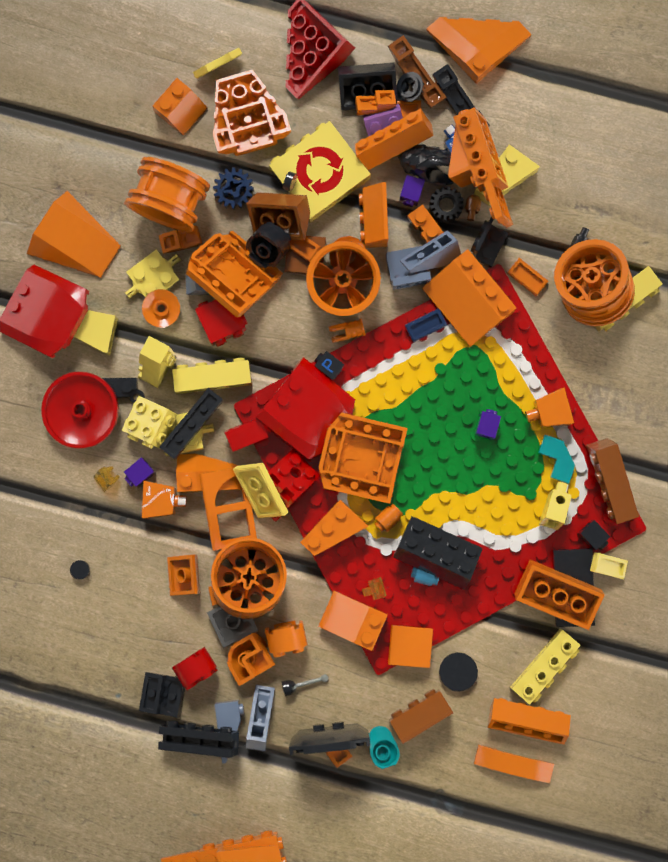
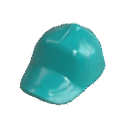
[369,726,400,769]

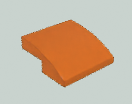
[388,625,433,668]

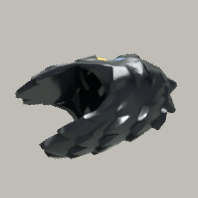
[397,144,454,186]

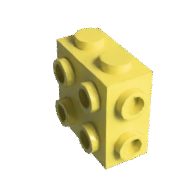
[122,396,177,449]

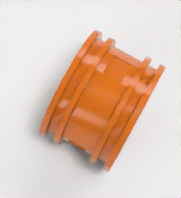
[554,239,635,326]

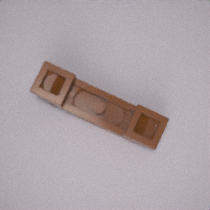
[388,35,446,108]

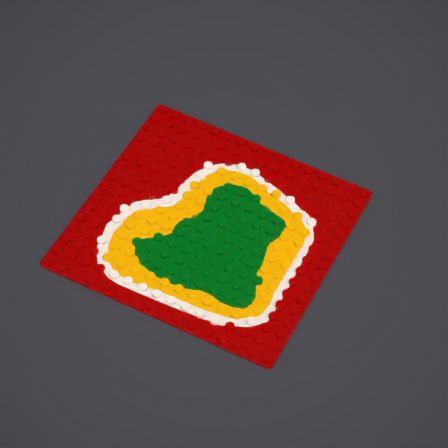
[234,264,646,675]

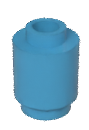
[411,567,439,586]

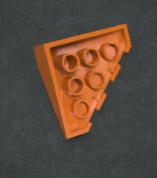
[426,17,532,84]

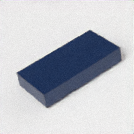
[405,308,447,343]

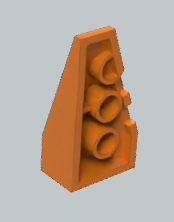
[176,454,242,493]

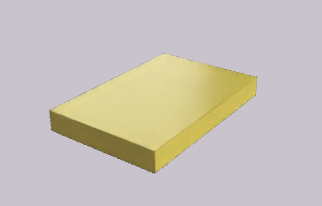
[233,463,288,518]

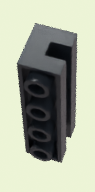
[158,721,239,758]

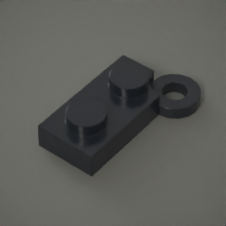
[102,378,145,404]

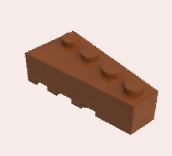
[586,438,639,524]

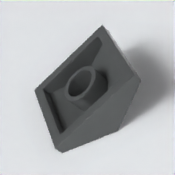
[207,596,259,648]

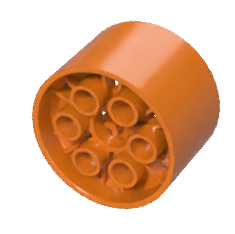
[211,538,287,619]

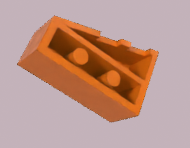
[300,500,368,556]

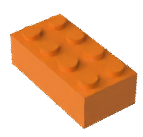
[514,560,605,630]

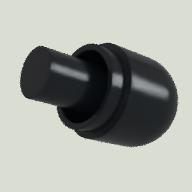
[570,227,589,247]

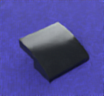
[139,672,185,718]

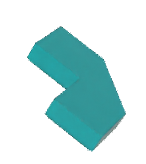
[538,435,575,484]

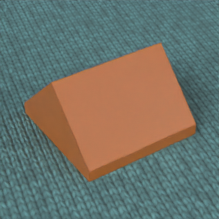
[167,554,200,596]

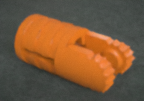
[329,319,366,343]

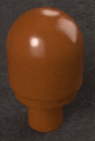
[465,194,481,221]

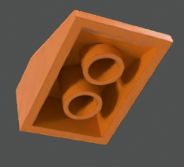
[318,591,387,651]

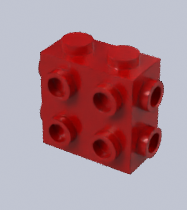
[195,299,248,347]

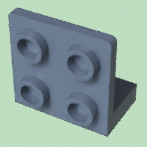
[386,246,431,290]

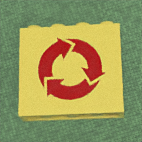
[269,121,371,223]

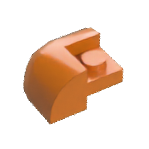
[227,633,275,686]

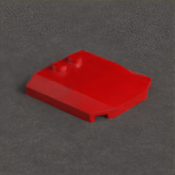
[0,264,89,358]
[255,357,355,460]

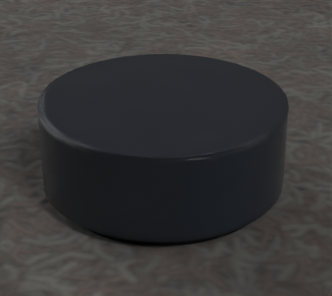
[70,560,90,580]

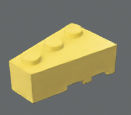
[474,145,540,206]
[138,336,177,388]

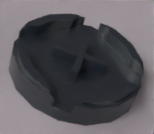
[439,652,478,692]

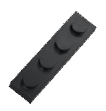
[159,388,224,460]

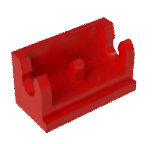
[223,418,268,452]

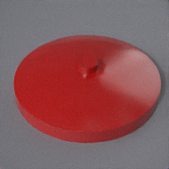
[41,372,119,449]

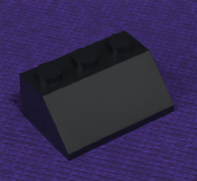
[338,62,397,111]

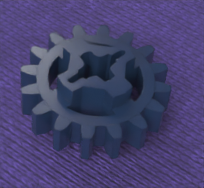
[213,168,254,210]

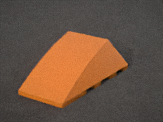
[27,191,121,278]

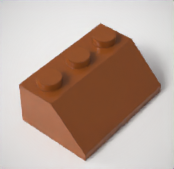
[246,192,310,240]
[389,689,453,744]

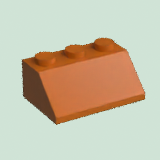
[359,182,388,248]

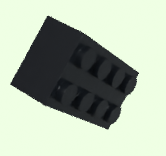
[393,516,483,590]

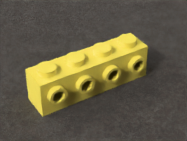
[510,629,580,705]

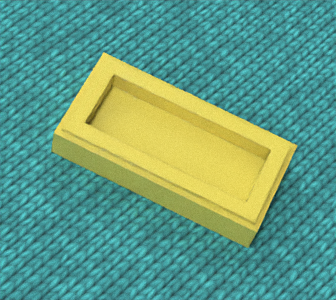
[590,552,628,580]

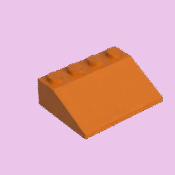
[422,249,516,347]

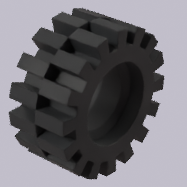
[429,186,464,223]

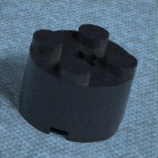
[246,222,291,268]

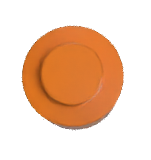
[374,504,403,532]

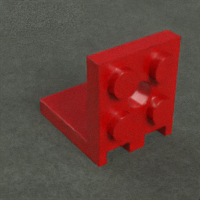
[268,449,321,522]

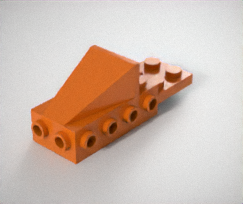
[448,107,513,228]
[161,830,287,862]

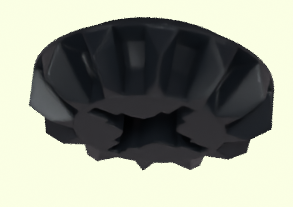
[396,72,425,103]

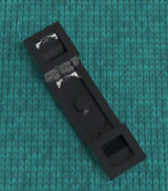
[432,64,490,127]

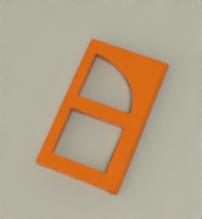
[200,468,257,551]

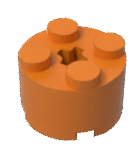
[265,620,308,657]

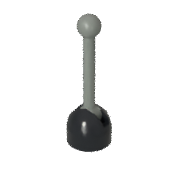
[281,674,328,697]

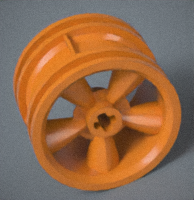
[124,157,210,232]
[306,241,381,316]

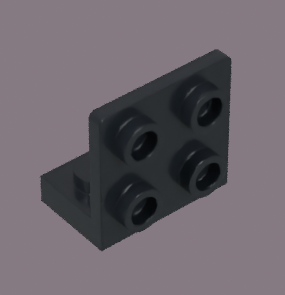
[470,217,508,267]

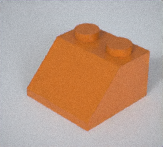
[152,78,207,136]

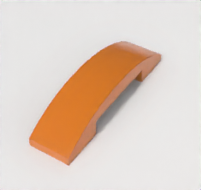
[474,744,554,783]

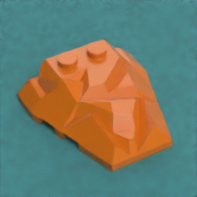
[213,70,291,156]

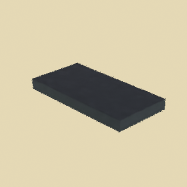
[553,548,595,627]

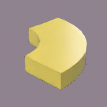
[193,48,242,79]

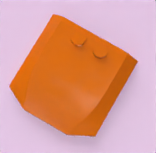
[186,231,283,318]
[319,413,408,504]

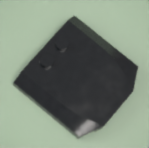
[289,722,370,755]

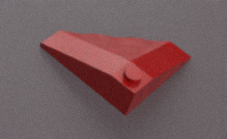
[285,0,356,100]

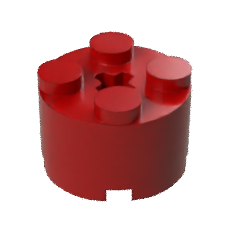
[172,647,218,690]

